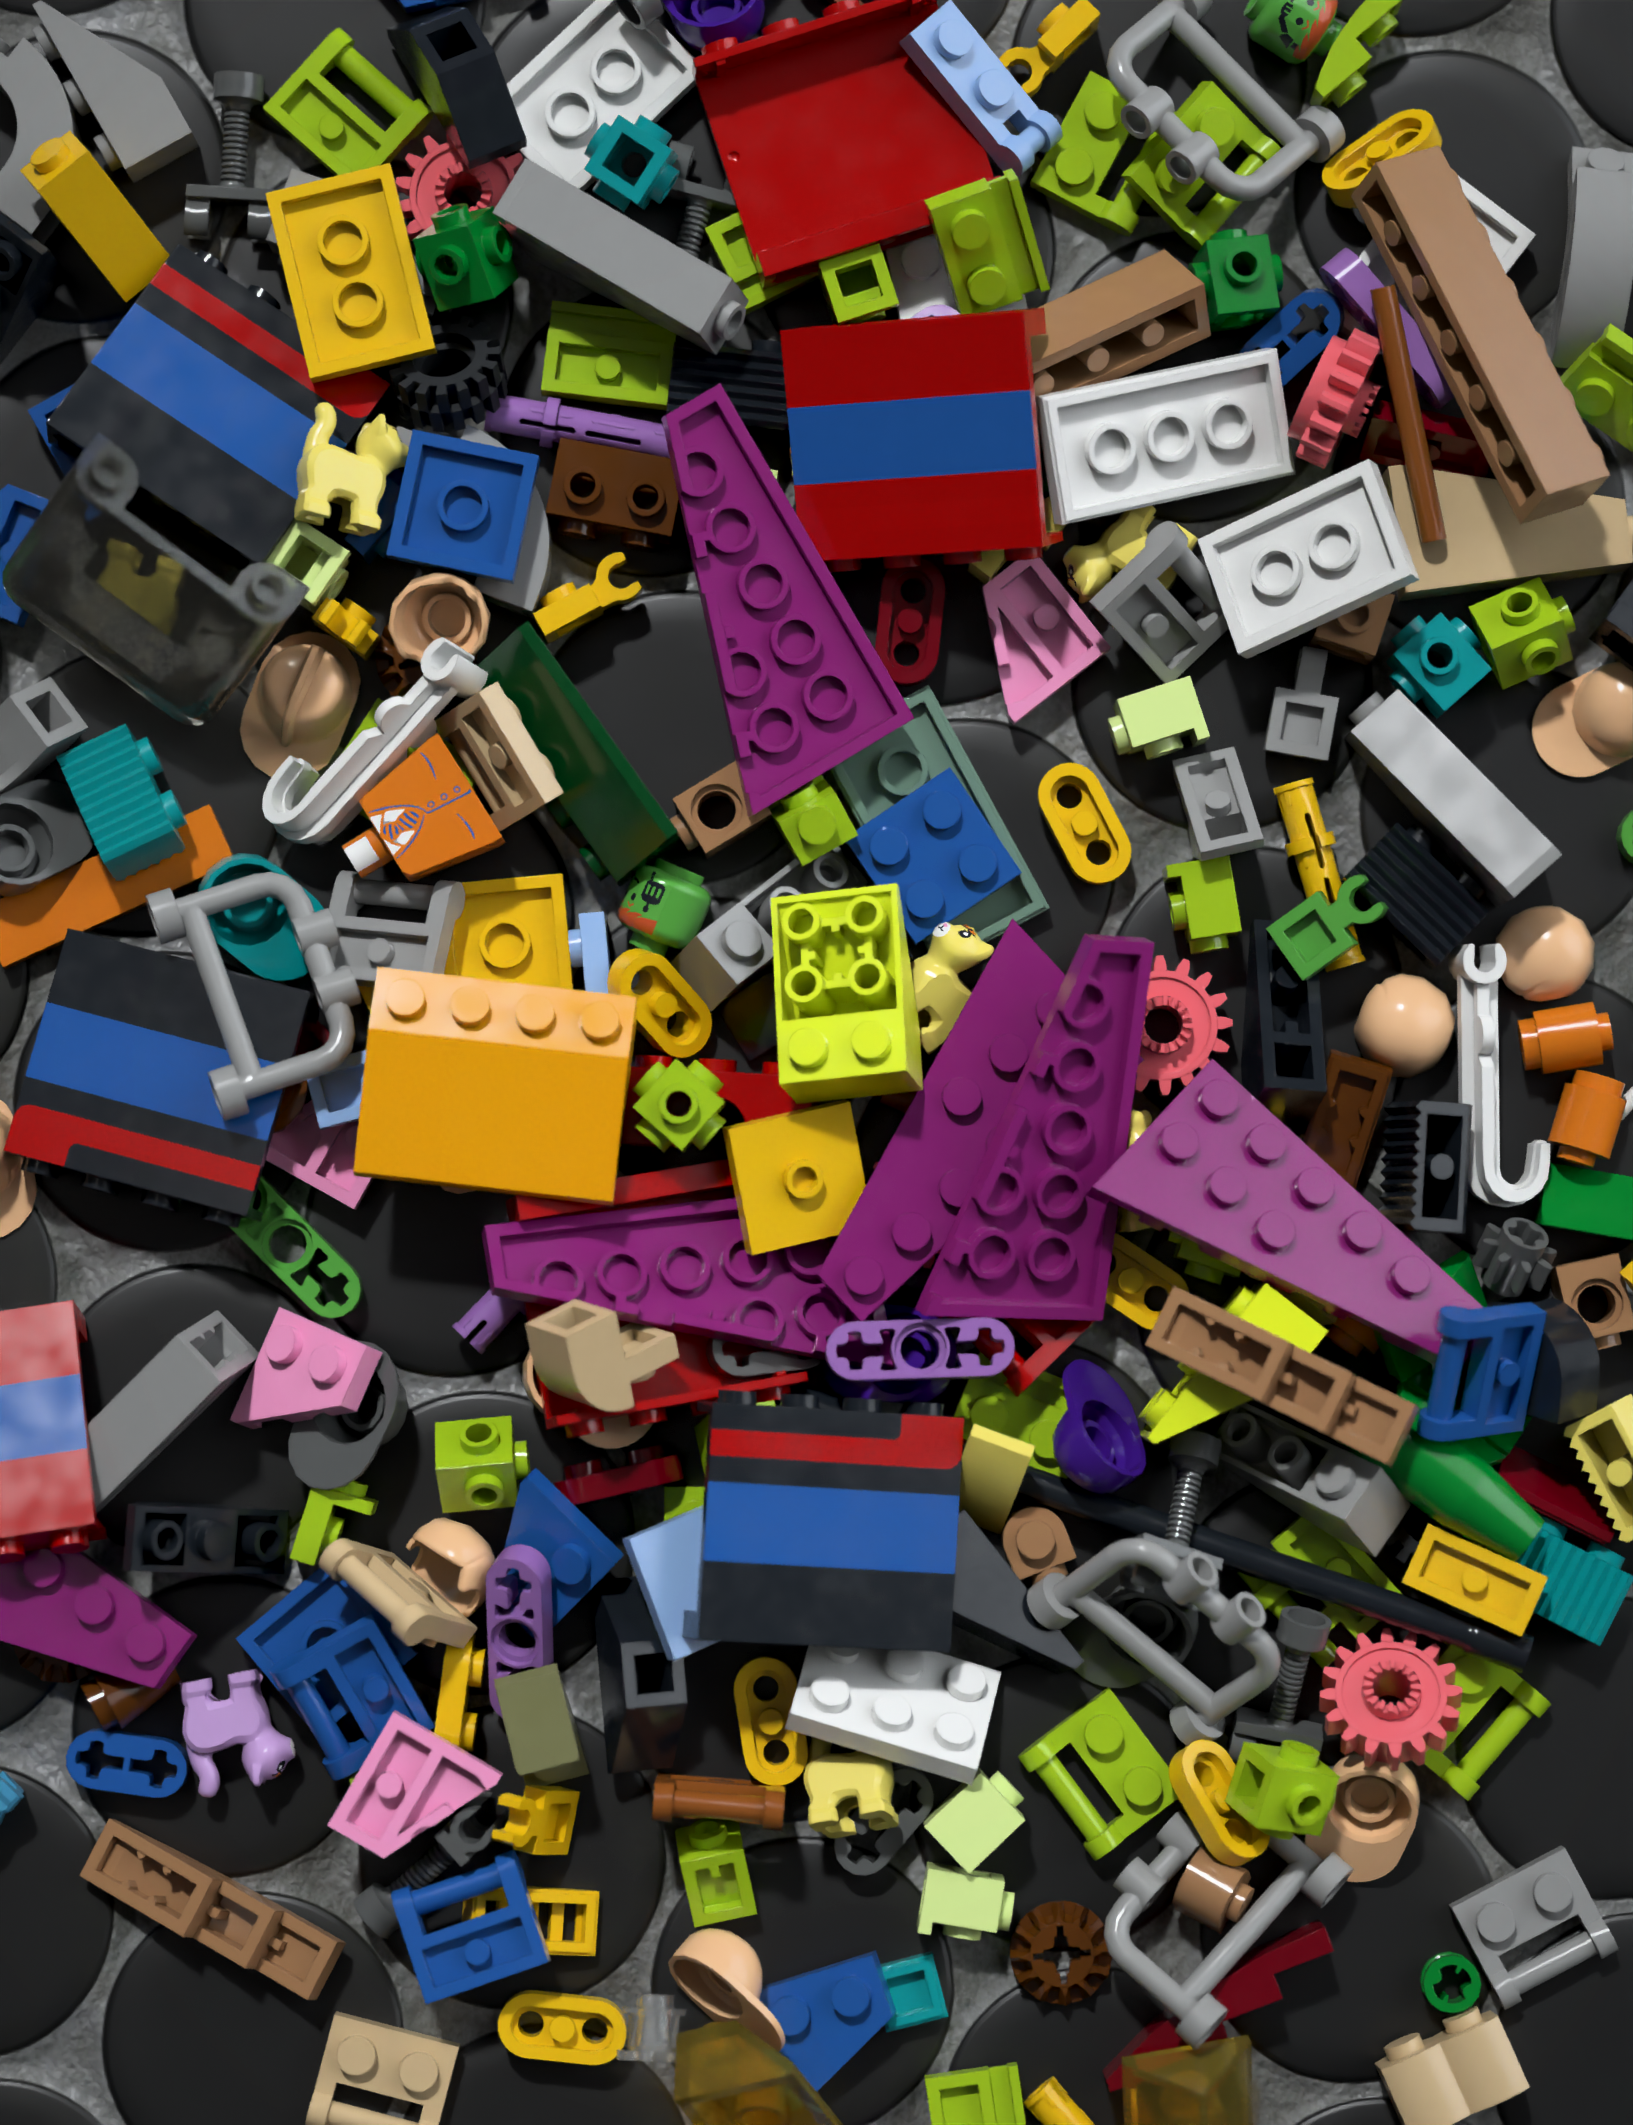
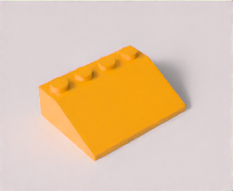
[353,967,637,1206]

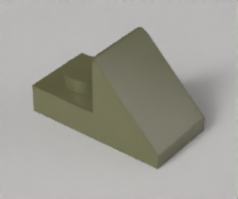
[494,1663,589,1786]

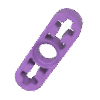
[1319,248,1454,409]
[825,1317,1015,1382]
[486,1544,554,1718]

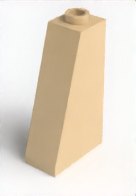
[1382,465,1633,601]

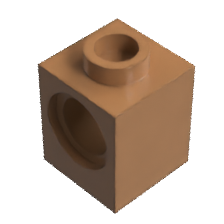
[1307,593,1395,665]
[670,761,772,859]
[1549,1253,1633,1350]

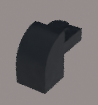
[1487,1297,1600,1424]

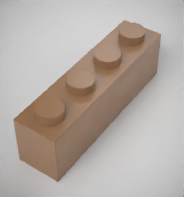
[1030,249,1211,414]

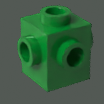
[413,203,519,312]
[1188,229,1283,332]

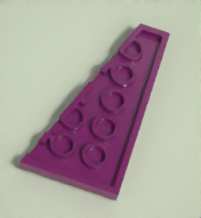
[661,384,914,817]
[816,918,1144,1321]
[915,934,1154,1321]
[1086,1059,1484,1365]
[482,1197,894,1371]
[0,1548,198,1689]

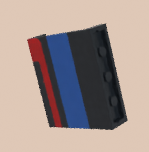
[46,244,391,584]
[4,928,321,1228]
[682,1390,964,1652]

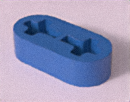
[1240,288,1345,387]
[66,1728,191,1798]

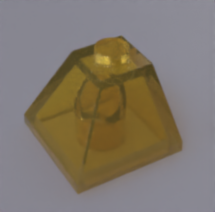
[674,2020,843,2125]

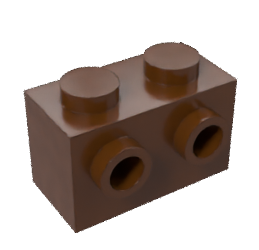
[546,437,680,552]

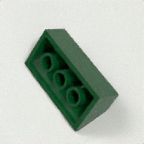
[478,621,681,887]

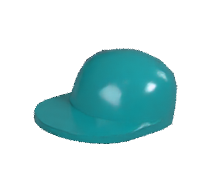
[198,853,324,981]

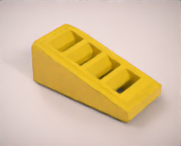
[462,1886,599,1956]

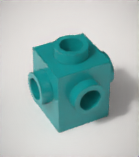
[584,114,680,211]
[1386,612,1492,719]

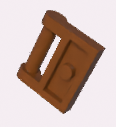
[652,1773,785,1831]

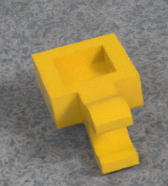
[999,0,1101,98]
[533,552,643,644]

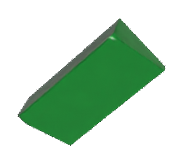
[1534,1163,1633,1242]

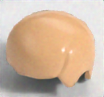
[388,571,491,663]
[1496,906,1595,1002]
[1354,974,1455,1078]
[406,1517,495,1618]

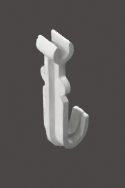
[262,637,488,844]
[1448,943,1550,1207]

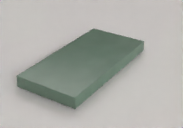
[829,685,1050,951]

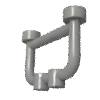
[1106,0,1345,201]
[145,872,361,1121]
[1027,1538,1281,1746]
[1104,1810,1354,2050]

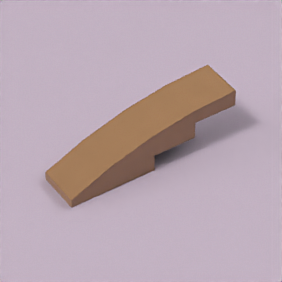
[1145,1286,1420,1467]
[79,1818,346,2000]

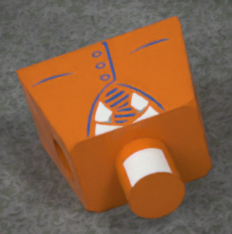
[342,733,506,882]

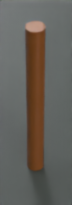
[1370,285,1447,543]

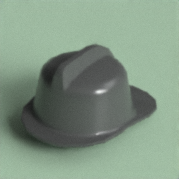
[288,1340,408,1491]

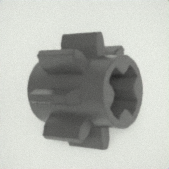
[1472,1217,1557,1297]

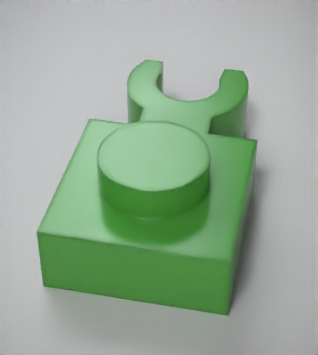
[1266,875,1388,981]

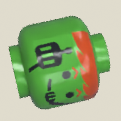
[1243,0,1342,64]
[617,858,712,957]

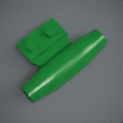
[1334,1360,1544,1562]

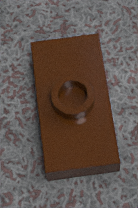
[1302,1049,1393,1189]

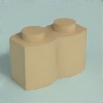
[1374,2006,1530,2125]

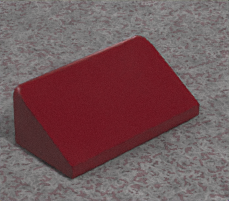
[1493,1446,1615,1544]

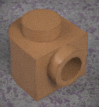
[1001,1505,1077,1586]
[1173,1846,1255,1934]

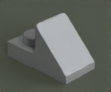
[1172,747,1264,861]

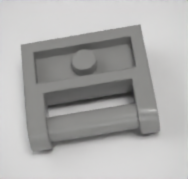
[1089,521,1229,683]
[328,870,465,987]
[1449,1845,1619,2010]

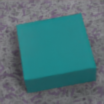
[881,1951,948,2033]

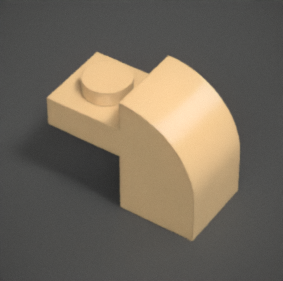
[525,1299,679,1412]

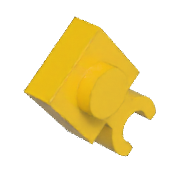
[312,597,381,661]
[491,1785,580,1855]

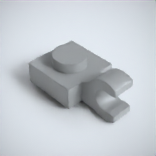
[1263,646,1339,762]

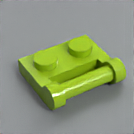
[262,28,434,176]
[1030,71,1175,236]
[1121,81,1281,252]
[1395,1644,1551,1801]
[1017,1687,1178,1861]

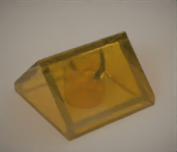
[1122,2035,1253,2125]

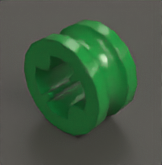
[1420,1951,1481,2014]

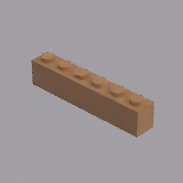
[1351,145,1610,524]

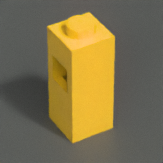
[20,130,170,302]

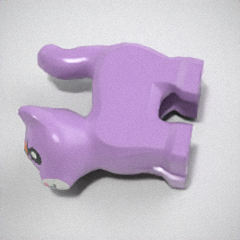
[180,1668,296,1798]

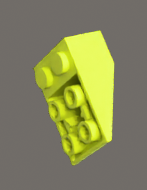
[771,883,923,1104]
[1138,1283,1328,1444]

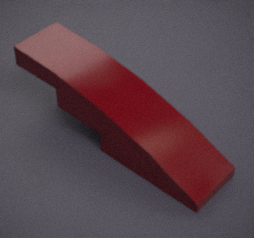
[1102,1919,1334,2092]

